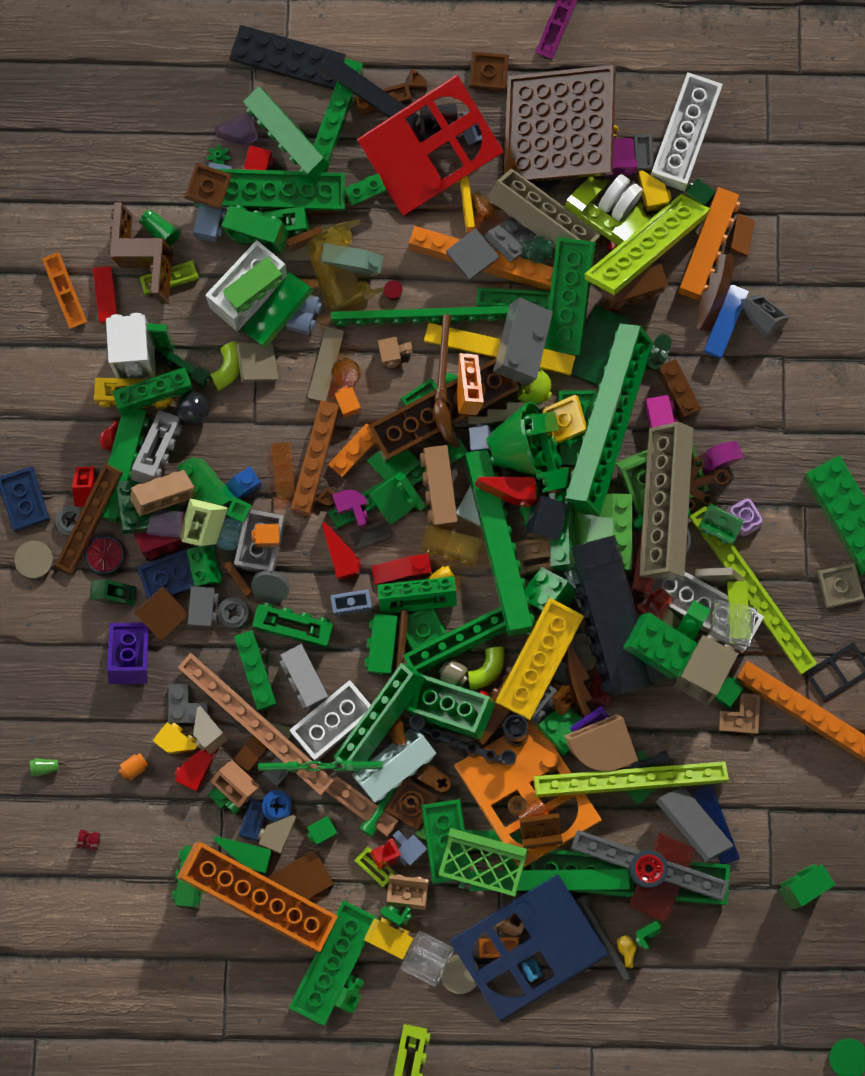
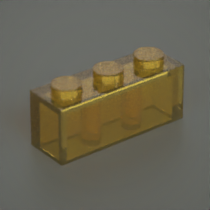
[421,525,482,566]

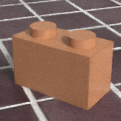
[211,760,260,808]

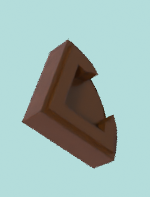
[409,69,427,90]
[315,486,335,506]

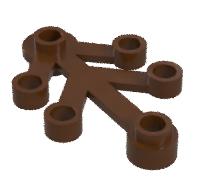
[689,457,730,510]

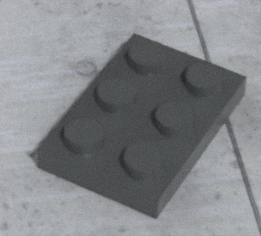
[485,218,545,263]

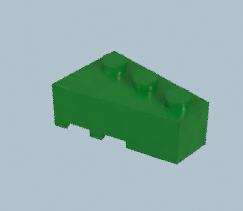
[177,457,237,508]

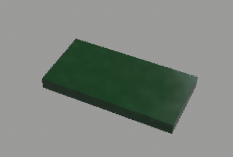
[571,305,630,386]

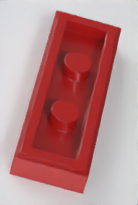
[92,266,118,324]

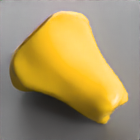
[617,935,637,969]

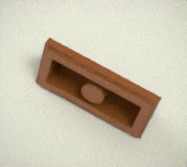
[730,214,755,256]

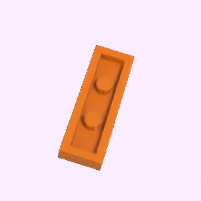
[328,423,375,478]

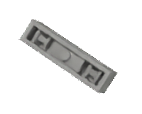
[131,410,182,484]

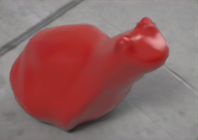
[99,420,119,451]

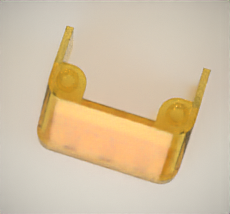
[307,219,385,311]

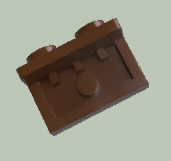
[519,813,563,849]

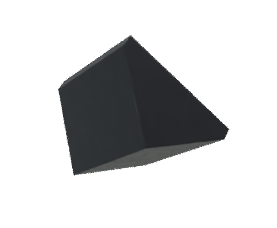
[524,496,569,542]

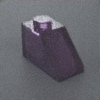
[214,112,258,145]

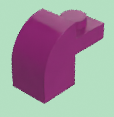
[698,441,744,475]
[332,490,369,529]

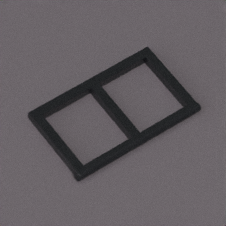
[805,642,865,702]

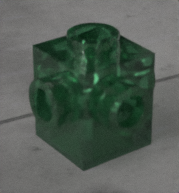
[523,236,553,263]

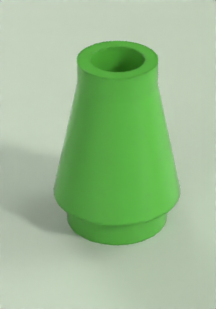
[30,758,58,778]

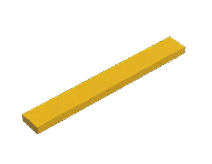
[424,323,575,375]

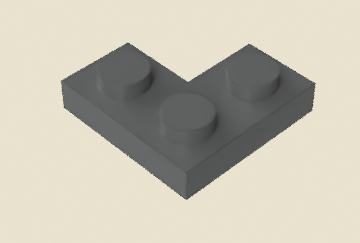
[168,684,208,724]

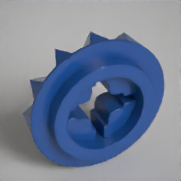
[261,790,292,822]

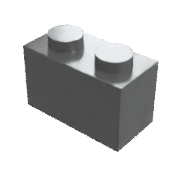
[188,586,219,629]

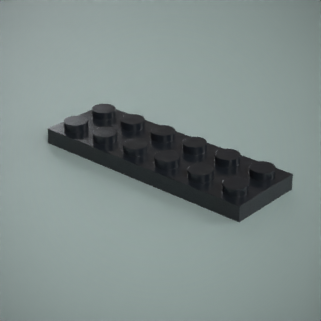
[229,25,346,90]

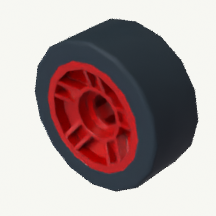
[629,850,668,889]

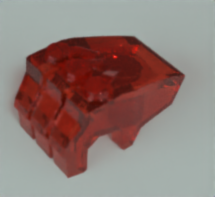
[636,587,675,619]

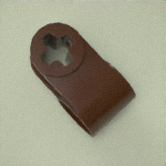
[414,763,452,794]

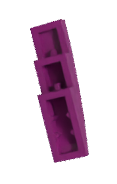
[536,0,578,59]

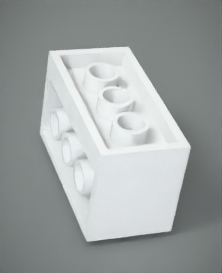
[206,240,287,332]
[106,313,156,379]

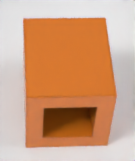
[335,387,361,419]
[252,524,280,547]

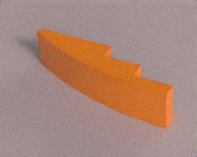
[41,252,87,329]

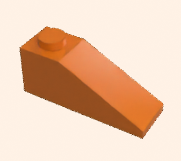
[457,353,484,415]

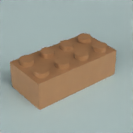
[420,445,458,528]

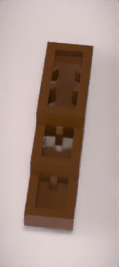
[697,254,735,332]
[565,644,592,718]

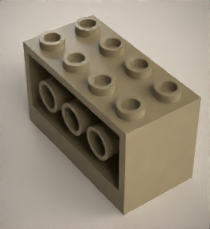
[673,635,738,706]

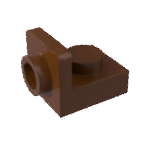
[551,683,576,715]

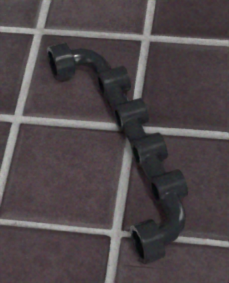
[409,715,516,767]

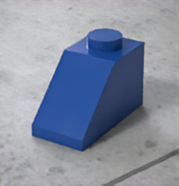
[226,466,262,500]

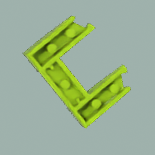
[565,176,651,246]

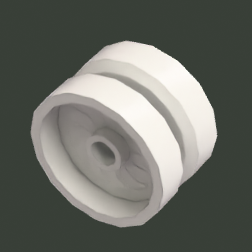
[598,174,644,223]

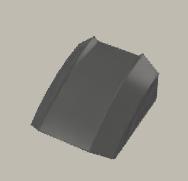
[740,295,790,338]

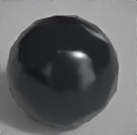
[176,391,210,425]

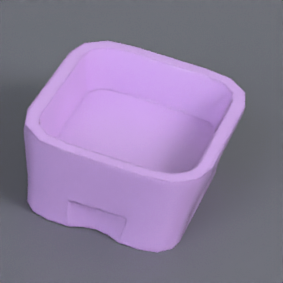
[727,499,763,536]

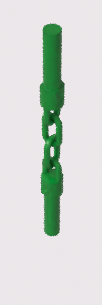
[258,760,383,772]

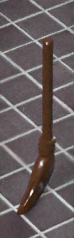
[433,314,461,448]
[389,610,409,746]

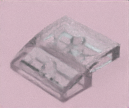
[709,600,757,647]
[401,931,454,987]

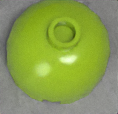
[517,368,552,404]

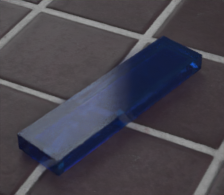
[693,785,740,864]

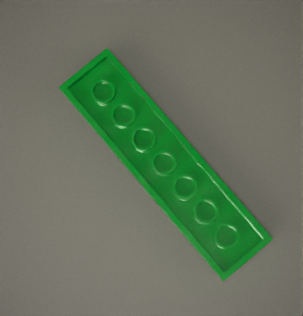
[194,169,345,211]

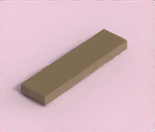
[307,327,344,402]

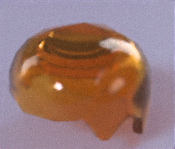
[331,357,361,388]

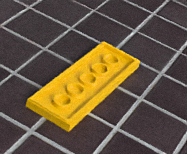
[495,598,584,720]

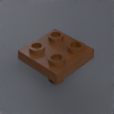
[384,777,438,831]

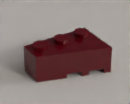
[133,514,190,561]

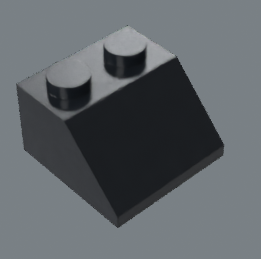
[420,104,458,148]

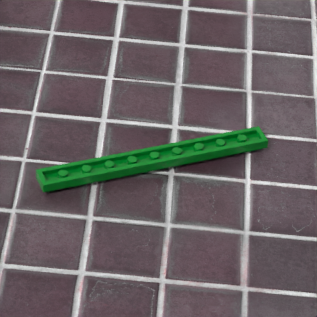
[331,306,509,327]

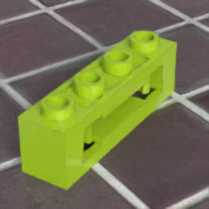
[394,1024,430,1076]

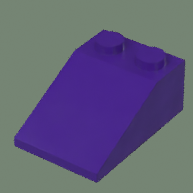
[107,623,149,684]

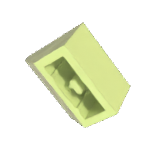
[179,498,228,546]

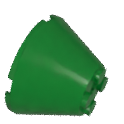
[486,402,548,476]

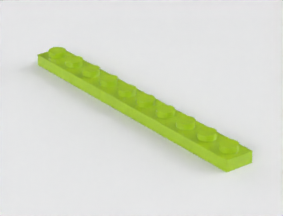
[689,506,817,675]
[533,762,729,798]

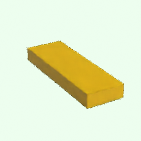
[460,176,475,233]

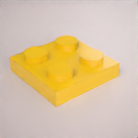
[542,395,587,444]

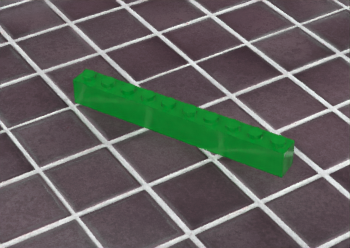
[464,449,535,637]

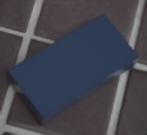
[239,798,266,841]

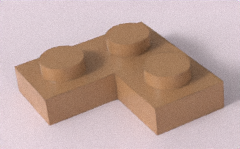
[718,693,760,734]

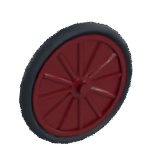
[85,535,125,575]

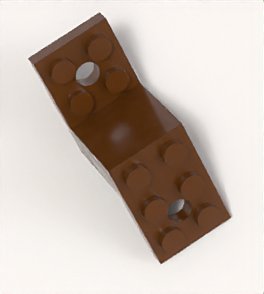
[108,202,173,304]

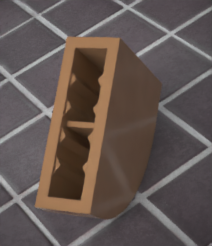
[564,714,638,771]

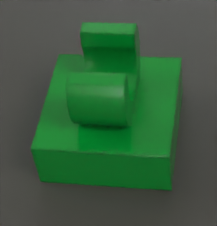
[226,497,253,523]

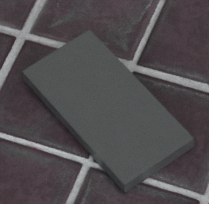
[656,786,734,862]

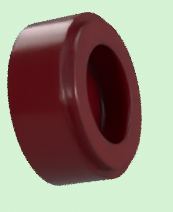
[384,280,402,300]

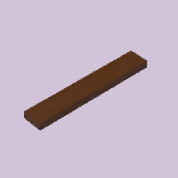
[55,463,123,575]

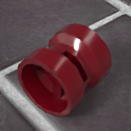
[77,829,101,852]

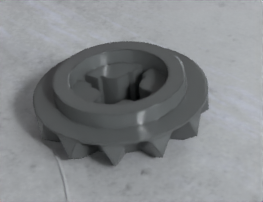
[56,506,82,536]
[218,597,249,628]

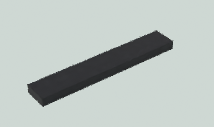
[318,52,420,128]

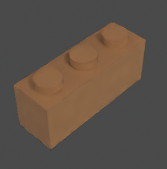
[130,470,194,516]

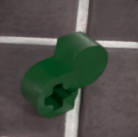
[648,333,672,370]

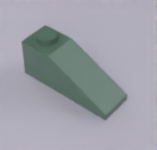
[321,243,383,278]

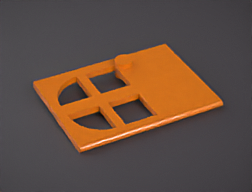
[454,720,602,868]

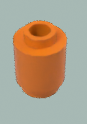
[118,753,149,781]

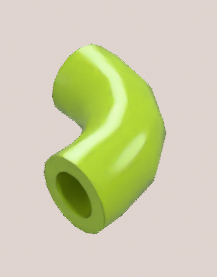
[211,341,240,391]
[468,647,505,690]

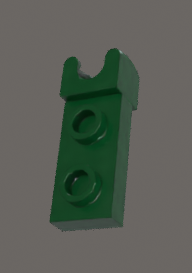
[161,348,212,389]

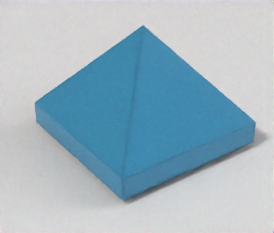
[522,958,543,982]

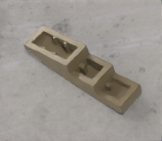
[468,402,545,428]

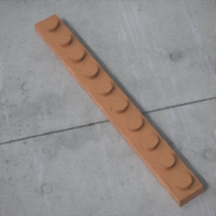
[178,653,335,796]

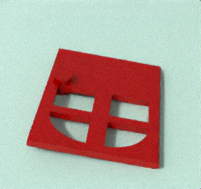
[357,74,504,216]

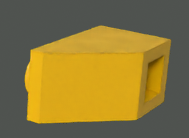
[152,722,199,754]

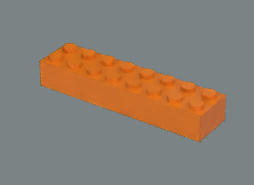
[177,842,338,952]

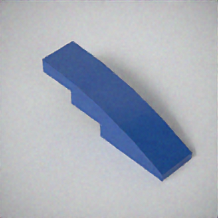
[704,285,749,359]

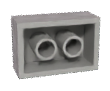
[234,509,285,573]
[279,644,328,711]

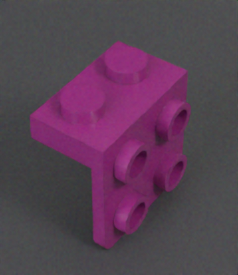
[600,138,638,177]

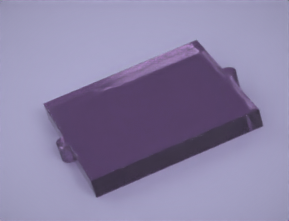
[147,509,183,537]

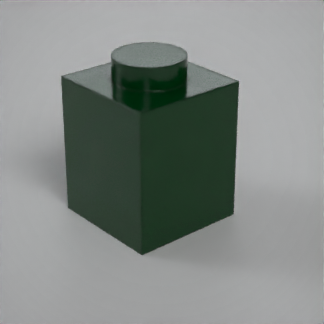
[685,179,716,207]

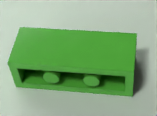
[222,257,283,314]

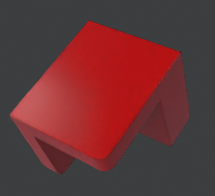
[370,838,401,870]

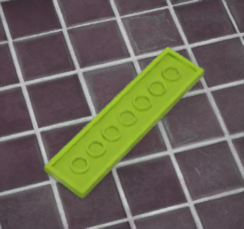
[585,194,711,295]

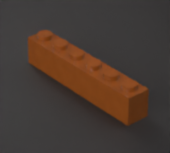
[291,400,340,518]

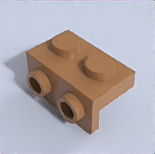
[386,874,429,910]

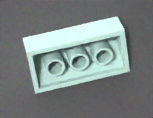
[352,728,436,802]

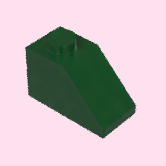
[89,579,136,606]

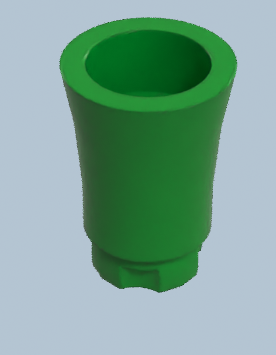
[139,210,181,247]

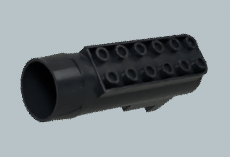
[569,535,675,697]

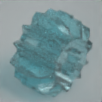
[217,517,242,551]

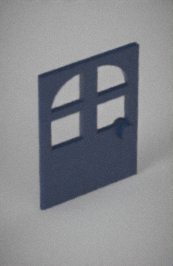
[449,873,609,1021]

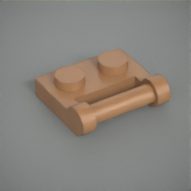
[514,538,555,577]

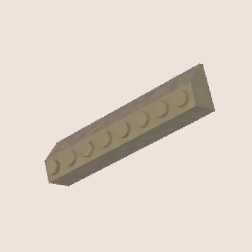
[639,422,693,579]

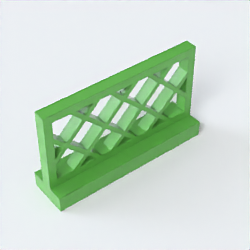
[439,828,529,897]

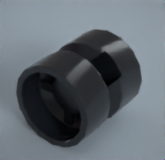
[503,715,529,747]

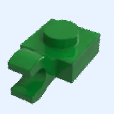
[208,787,241,815]
[335,975,364,1014]

